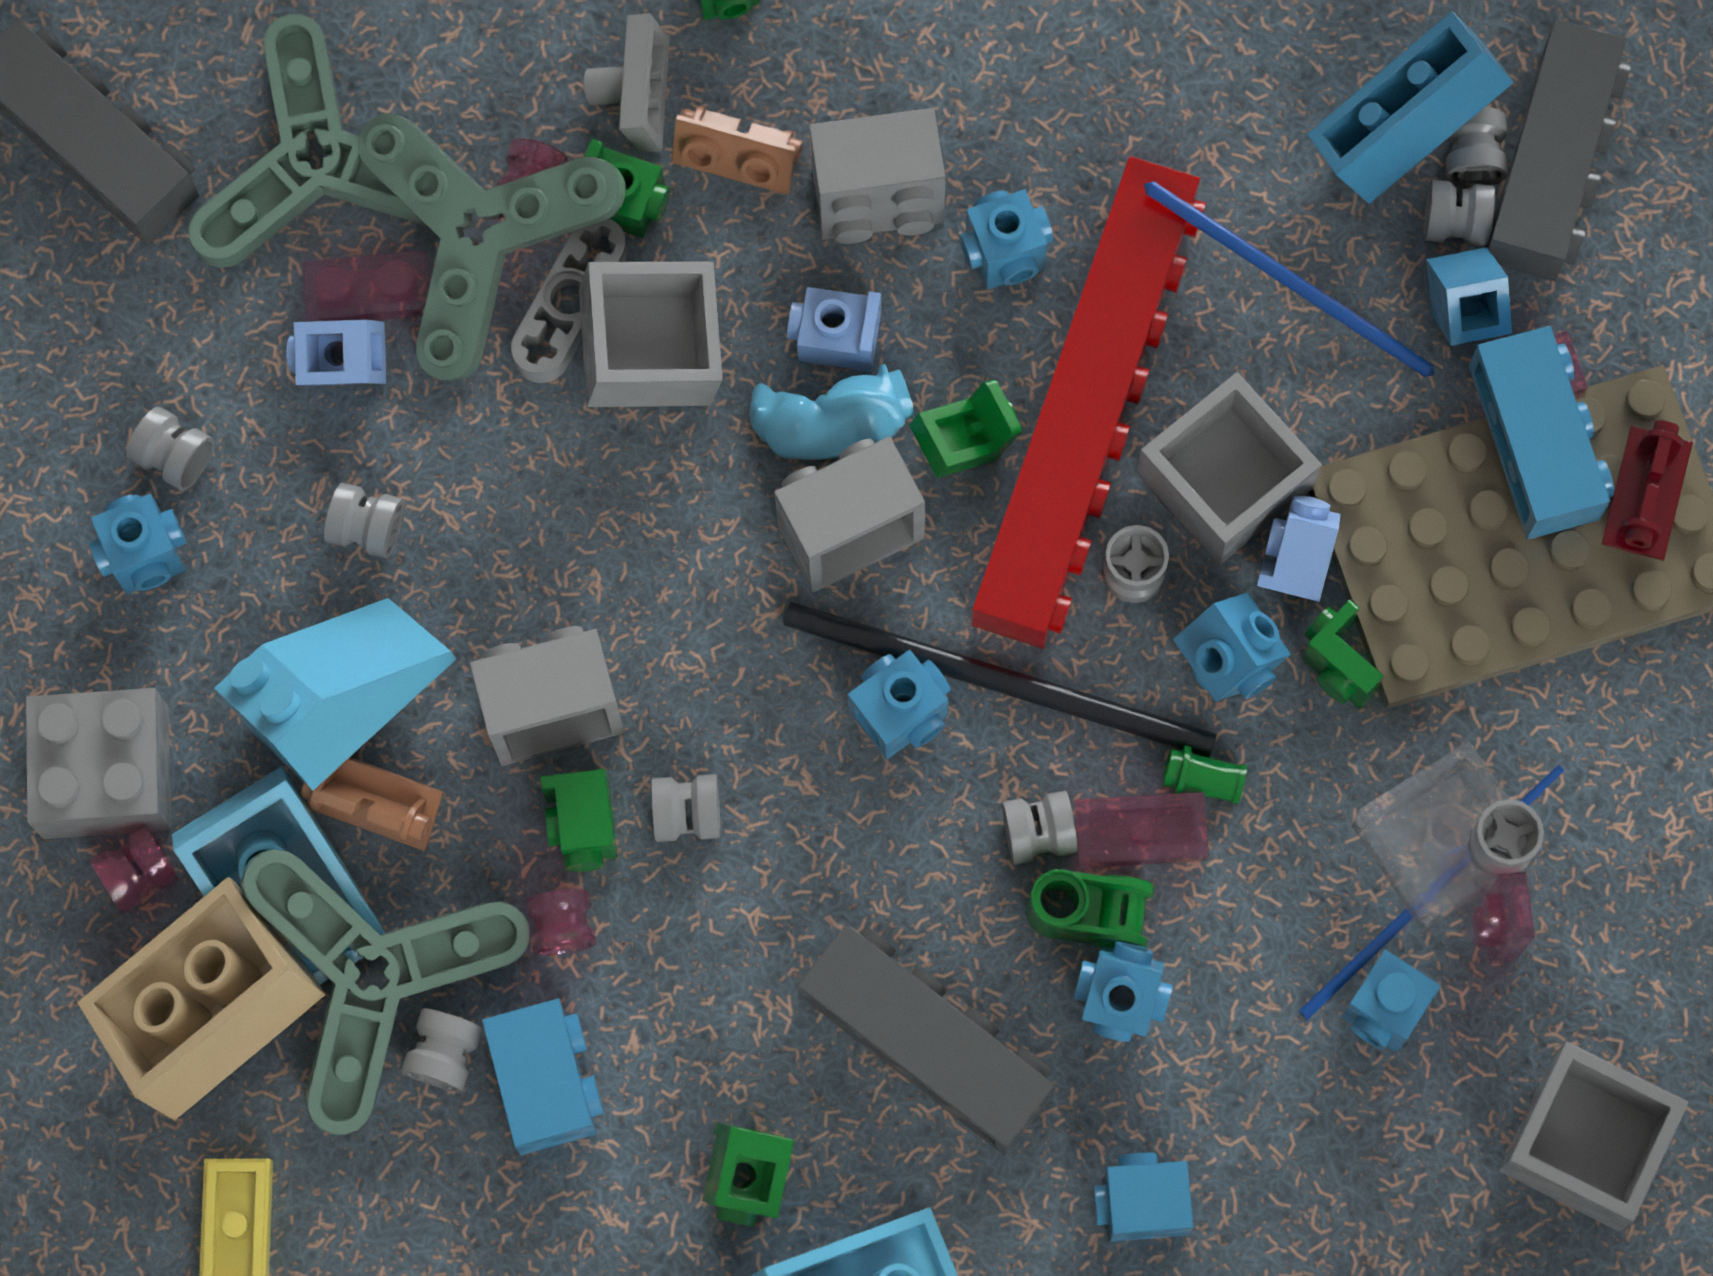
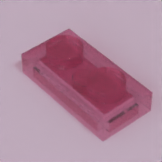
[303,250,430,322]
[1073,792,1209,868]
[1473,872,1535,964]

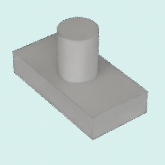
[583,13,670,152]

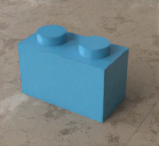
[482,998,604,1155]

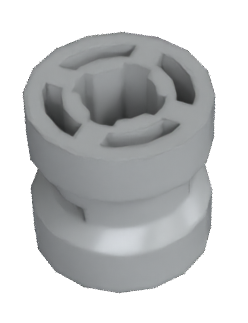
[1445,107,1508,186]
[1423,180,1495,247]
[126,407,215,492]
[324,482,405,559]
[1102,525,1169,603]
[652,774,721,842]
[1002,790,1078,865]
[1468,799,1544,879]
[400,1008,484,1093]

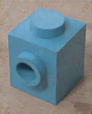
[1426,247,1512,346]
[1342,950,1441,1052]
[1093,1153,1194,1242]

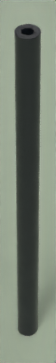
[784,601,1217,758]

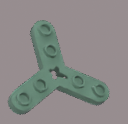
[188,14,426,268]
[358,113,626,382]
[241,849,530,1135]

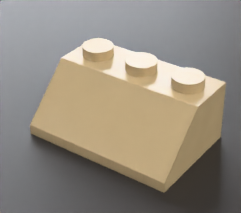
[77,877,326,1120]

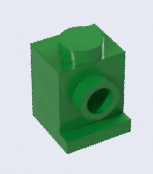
[584,139,671,238]
[541,769,618,872]
[702,1122,794,1227]

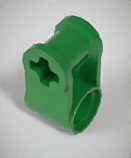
[1026,869,1155,949]

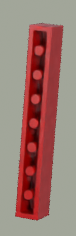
[971,155,1207,649]

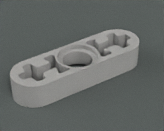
[511,218,627,383]

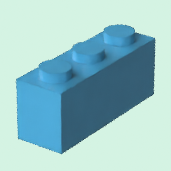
[1307,11,1514,204]
[1469,325,1614,540]

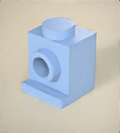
[787,287,881,372]
[286,320,386,386]
[1257,495,1341,602]

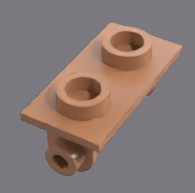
[672,106,804,195]
[301,757,444,851]

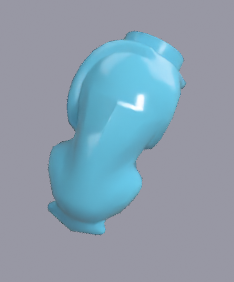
[749,364,915,460]

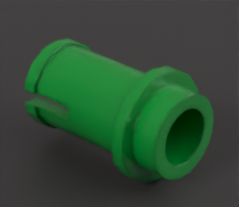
[1162,745,1247,805]

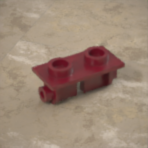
[1601,420,1693,561]

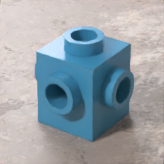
[959,189,1054,290]
[89,493,187,594]
[1173,592,1291,702]
[847,649,951,760]
[1074,942,1173,1042]

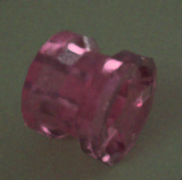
[526,889,597,956]

